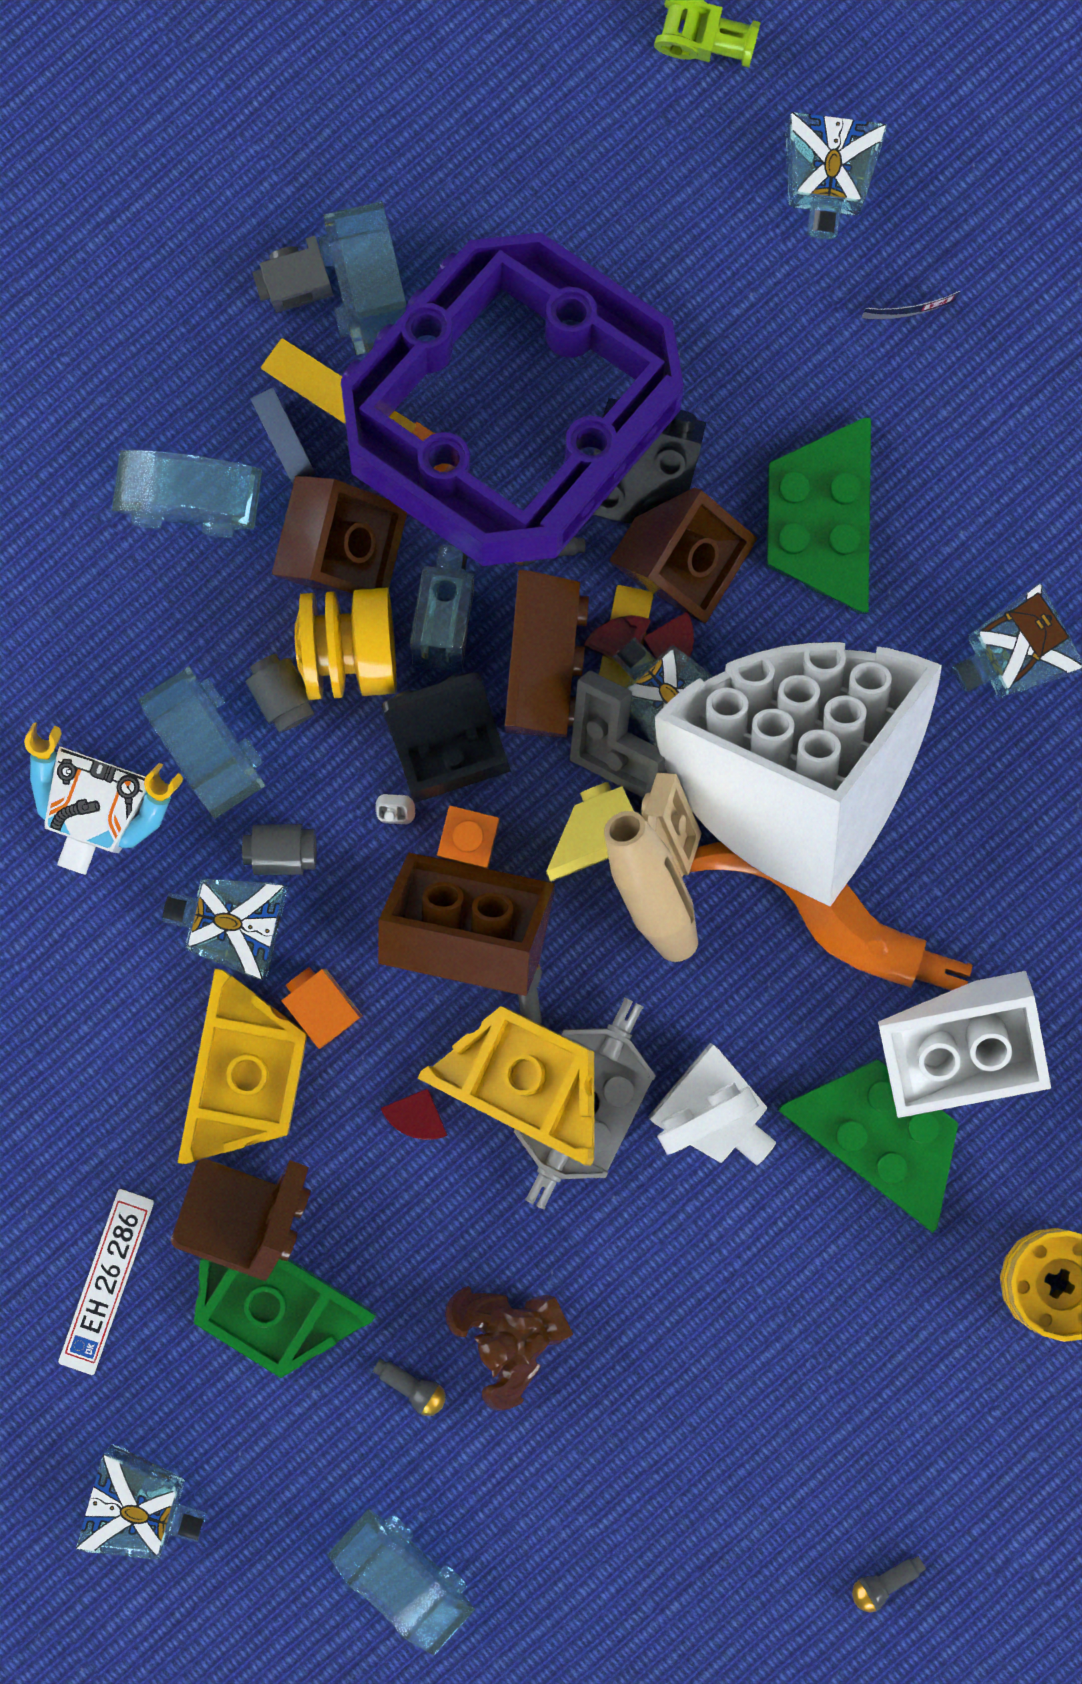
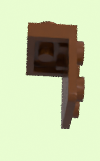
[171,1159,311,1281]

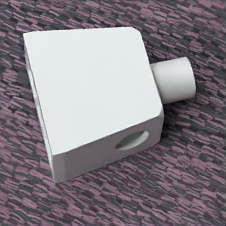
[648,1043,776,1166]

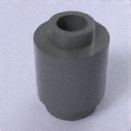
[245,654,315,733]
[242,824,317,875]

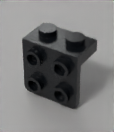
[593,397,706,524]
[381,673,511,803]

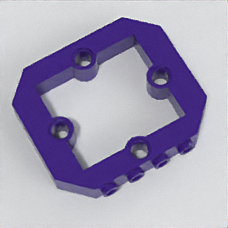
[341,232,684,566]

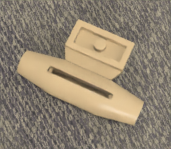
[604,773,702,962]

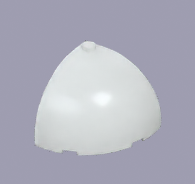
[655,642,942,906]

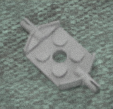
[514,997,656,1210]

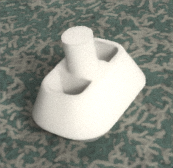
[376,794,415,824]

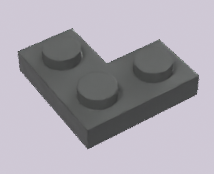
[570,671,667,798]

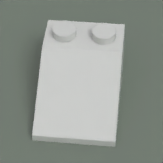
[878,971,1051,1118]

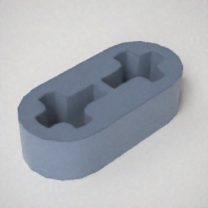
[250,388,315,484]

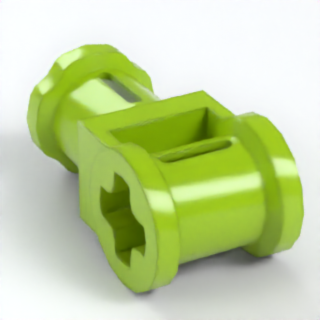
[654,0,761,68]

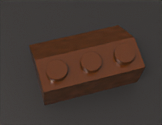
[505,570,589,738]
[378,852,555,996]

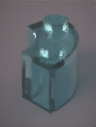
[318,201,406,355]
[112,450,262,538]
[138,666,266,819]
[327,1509,475,1656]

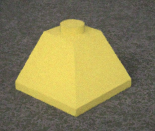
[546,782,634,882]

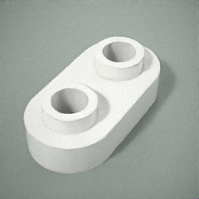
[657,1082,759,1155]

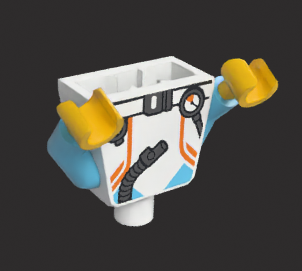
[24,722,183,875]

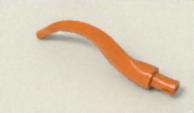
[690,842,972,991]

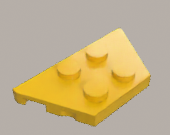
[178,969,308,1164]
[418,1006,594,1166]

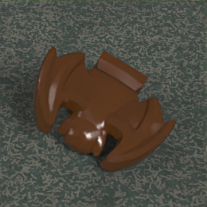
[445,1286,573,1411]

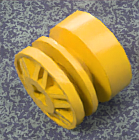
[295,587,397,700]
[1000,1228,1082,1342]

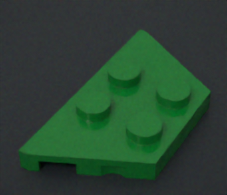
[766,418,871,614]
[777,1059,959,1233]
[194,1258,377,1378]

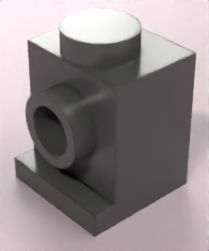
[252,236,334,313]

